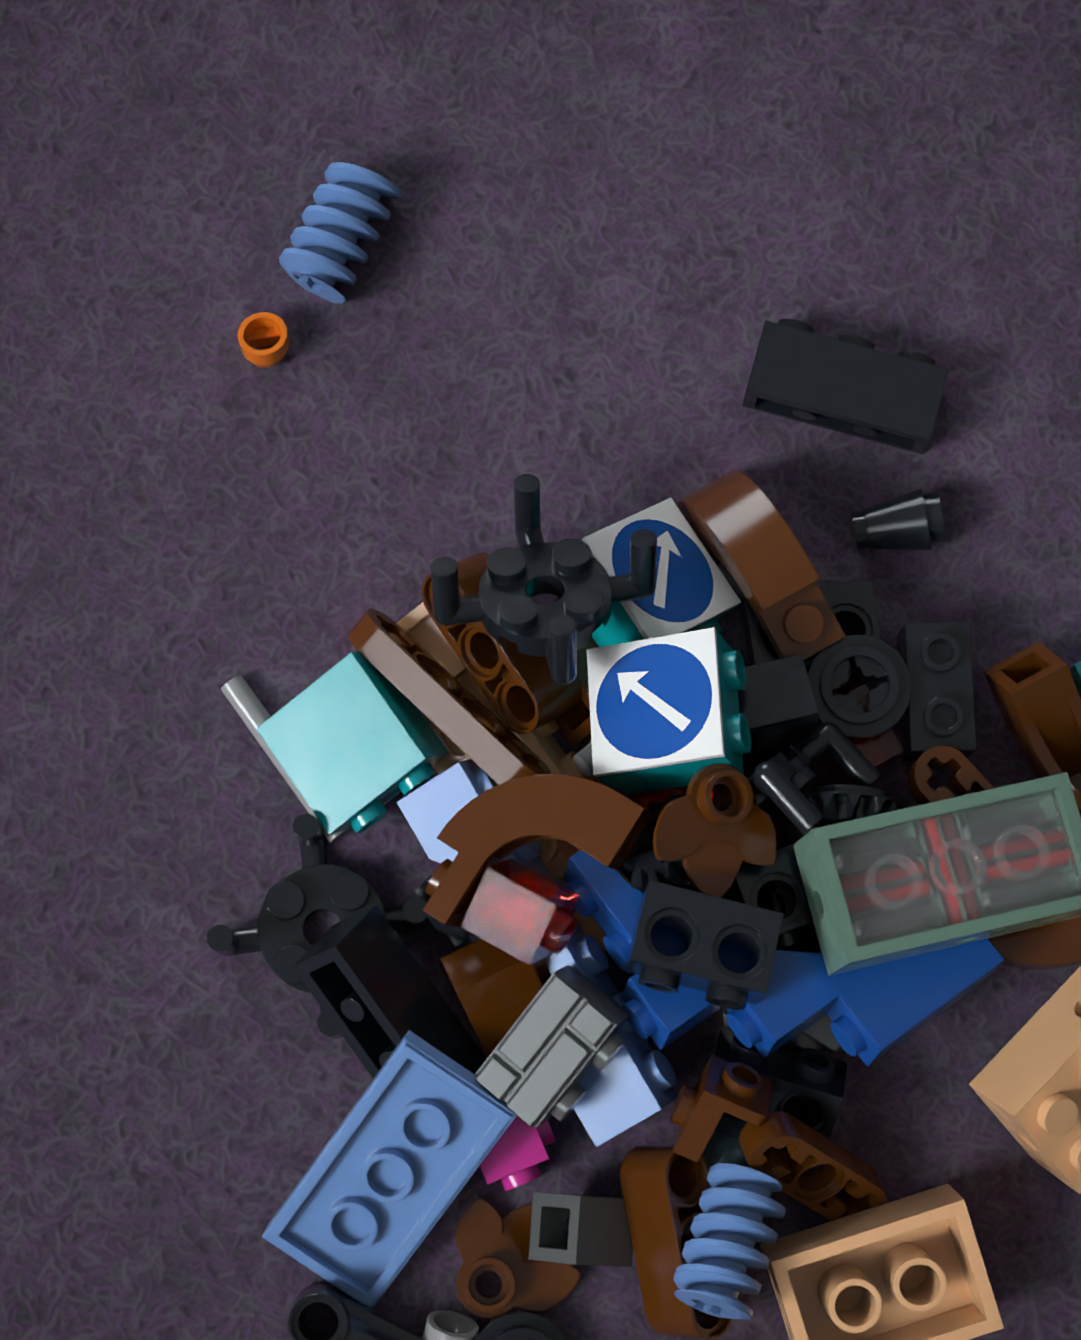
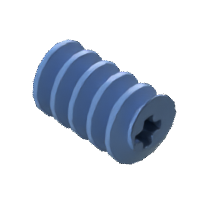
[279,162,402,304]
[673,1163,786,1320]

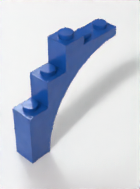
[563,850,1004,1067]

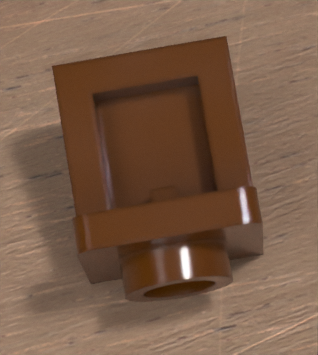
[669,1054,773,1163]

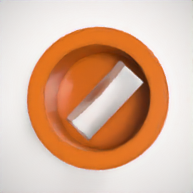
[237,312,290,368]

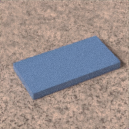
[262,1030,517,1309]

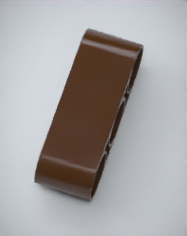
[422,553,582,734]
[620,1146,733,1340]

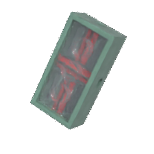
[793,772,1081,976]

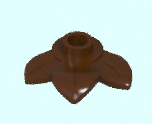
[653,764,777,898]
[455,1198,580,1318]

